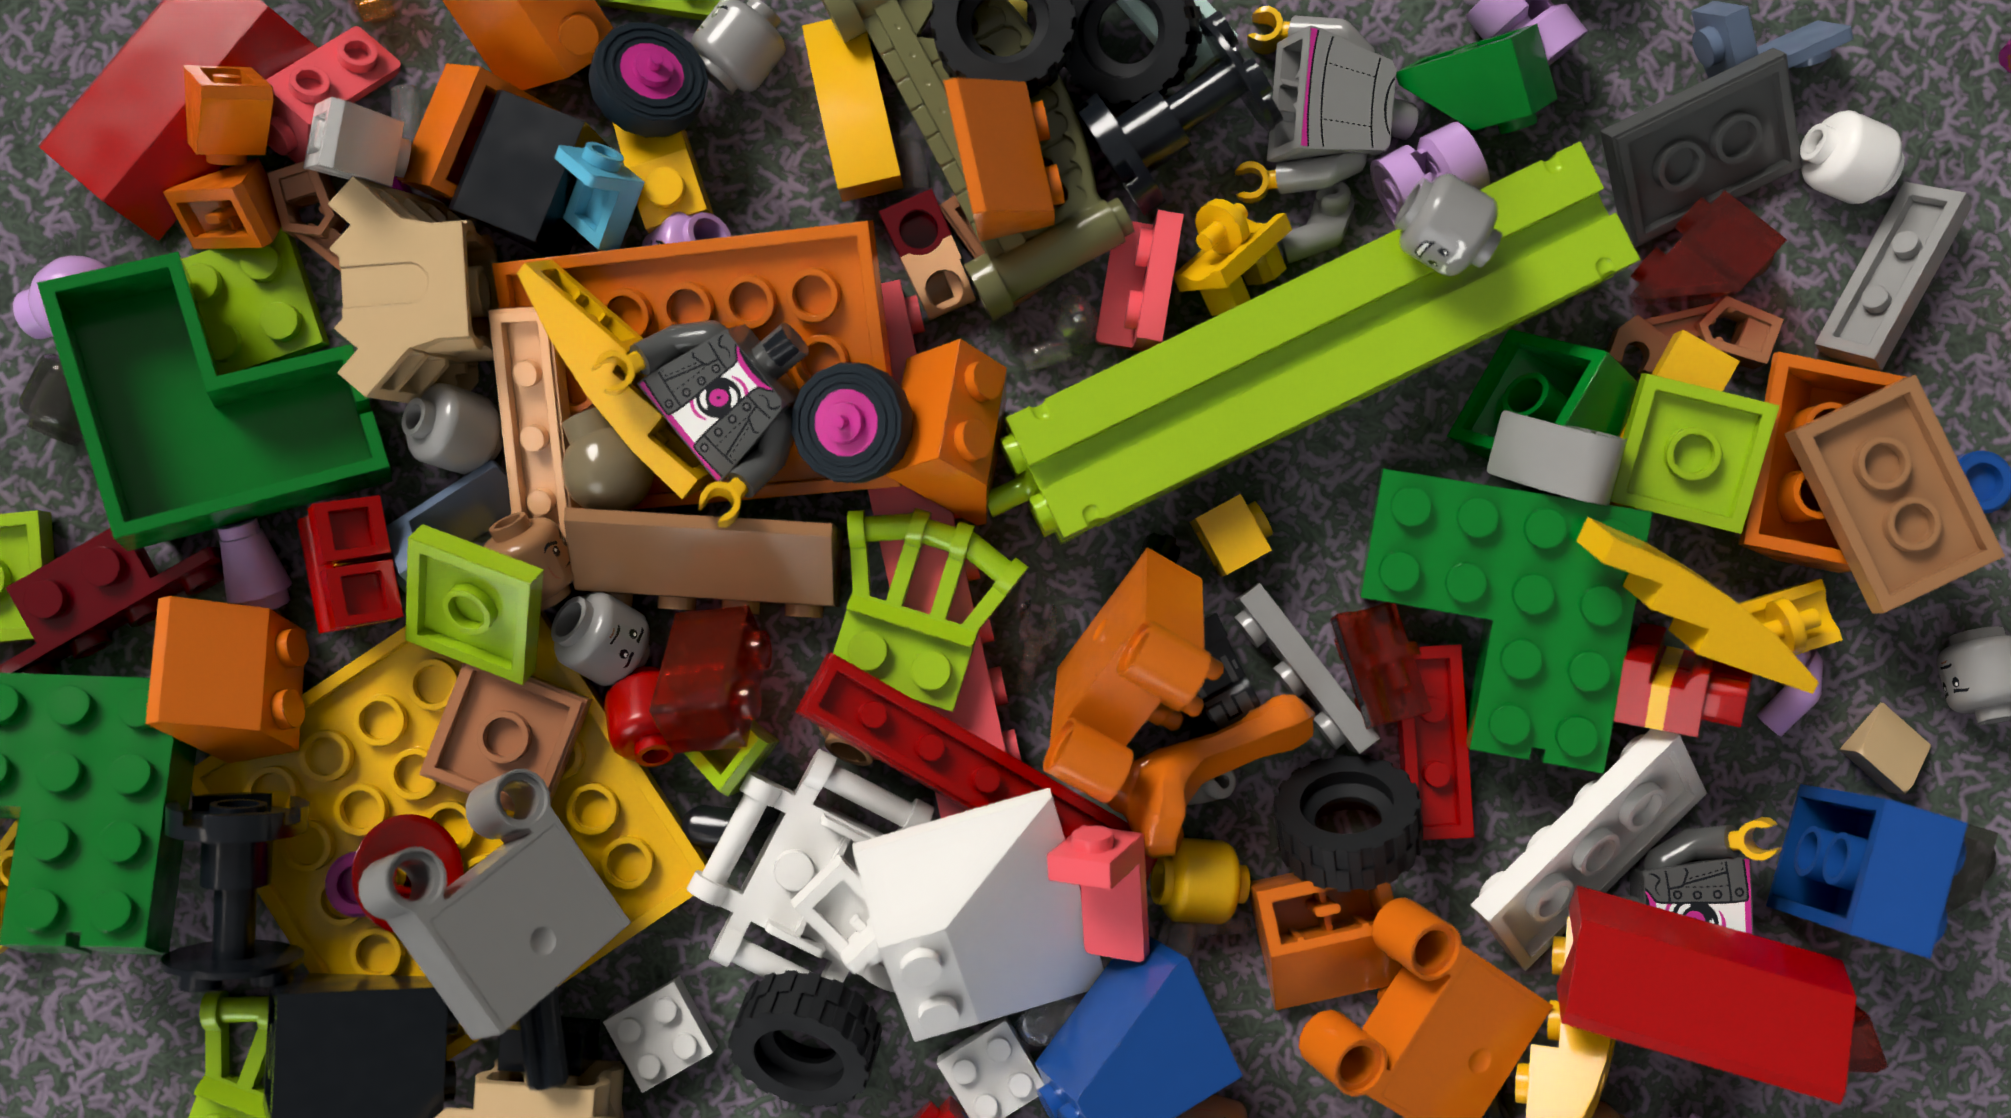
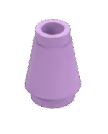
[217,517,292,610]

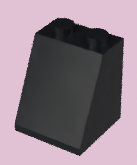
[263,973,459,1118]

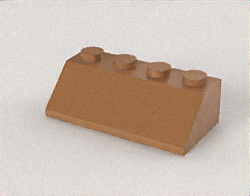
[564,507,844,619]

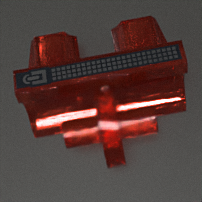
[1330,602,1432,730]

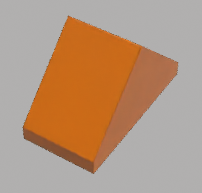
[163,158,281,249]

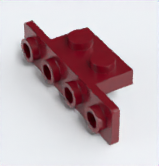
[0,528,224,674]

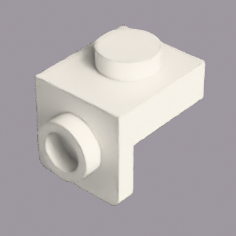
[790,854,882,974]

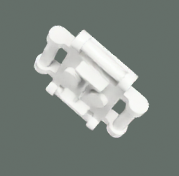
[686,749,934,992]

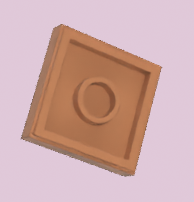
[419,663,593,812]

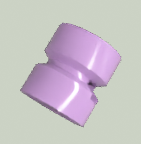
[1466,0,1588,66]
[1370,121,1490,230]

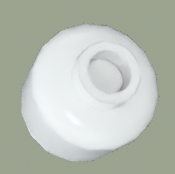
[1800,110,1905,204]

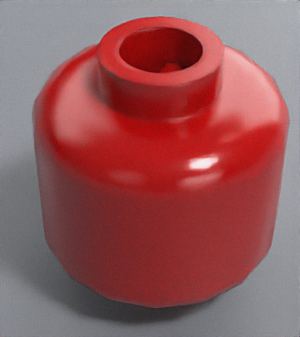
[604,667,694,767]

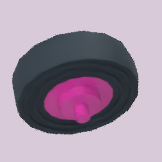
[589,23,708,137]
[792,363,913,483]

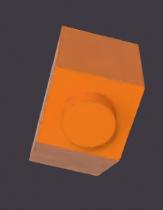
[183,65,273,165]

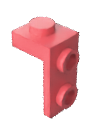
[266,26,401,164]
[1047,825,1150,962]

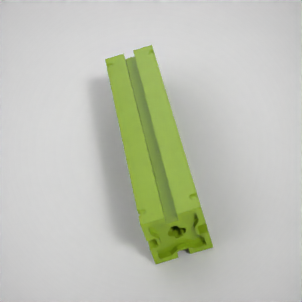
[987,141,1640,545]

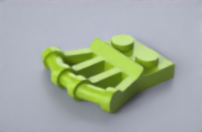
[833,508,1029,712]
[188,991,269,1118]

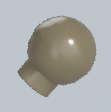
[562,407,654,511]

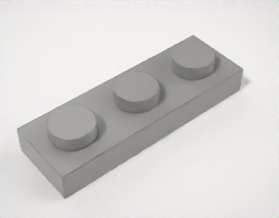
[1815,182,1972,371]
[1233,583,1380,754]

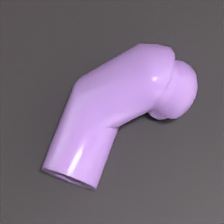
[1756,649,1823,737]

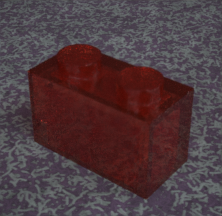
[649,605,772,753]

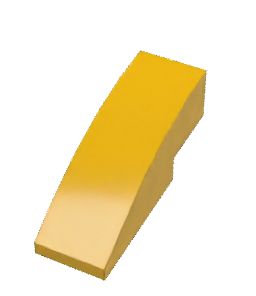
[802,19,904,202]

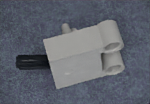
[359,769,631,1091]

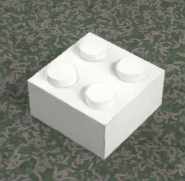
[603,976,718,1093]
[937,1015,1045,1118]

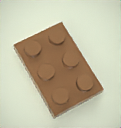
[1785,374,2005,614]

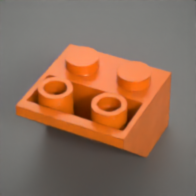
[1249,872,1401,1010]

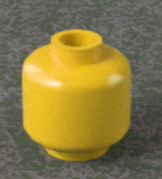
[1150,838,1250,925]

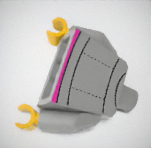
[1235,6,1418,204]

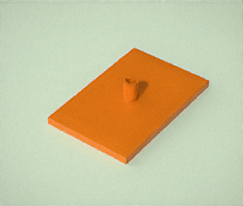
[492,220,902,510]

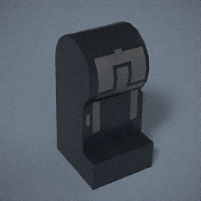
[1196,612,1261,733]

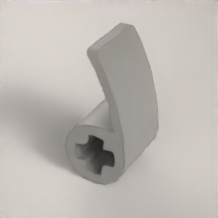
[1487,410,1627,505]

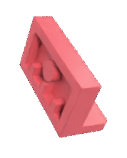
[1095,210,1184,352]

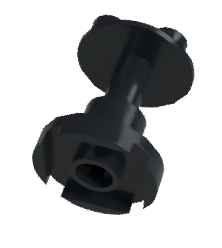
[1074,10,1283,216]
[160,792,309,992]

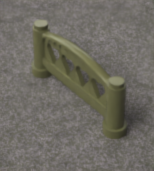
[821,0,1135,322]

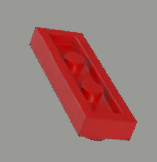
[1393,644,1474,840]

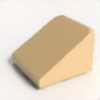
[1839,702,1931,795]

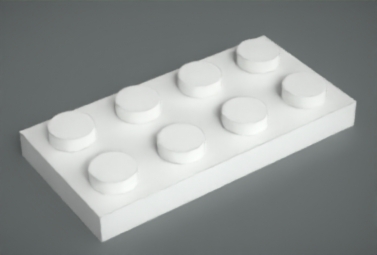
[1471,729,1707,971]

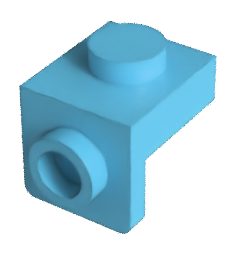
[554,142,645,251]

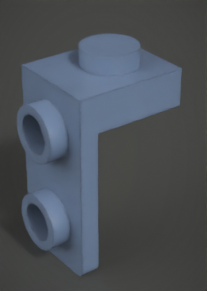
[1691,1,1854,78]
[386,460,511,593]

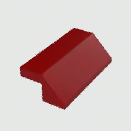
[39,0,318,241]
[1556,885,1857,1104]

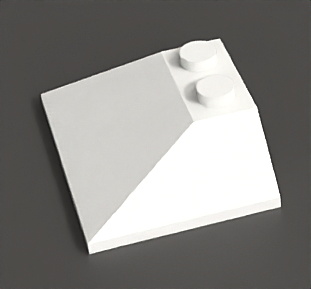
[852,787,1104,1042]

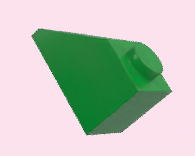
[1396,23,1558,134]

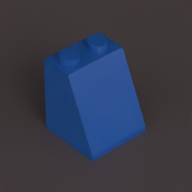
[1034,936,1243,1118]

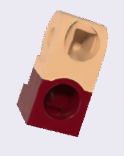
[879,188,976,320]

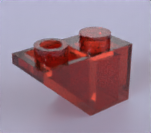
[1629,190,1787,305]

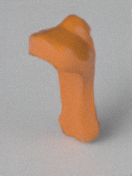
[1106,694,1316,859]

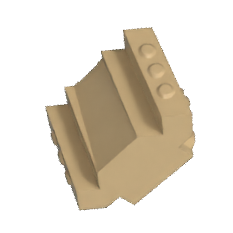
[328,176,499,403]
[435,1058,624,1118]

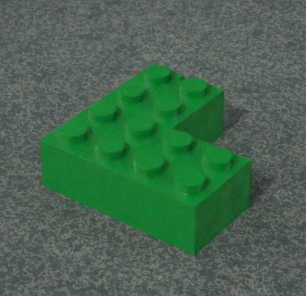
[37,252,392,551]
[1358,468,1653,774]
[0,673,197,955]

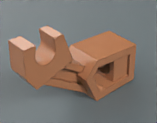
[267,161,347,272]
[1606,296,1784,374]

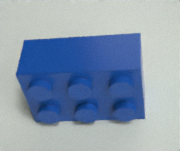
[1766,784,1968,959]

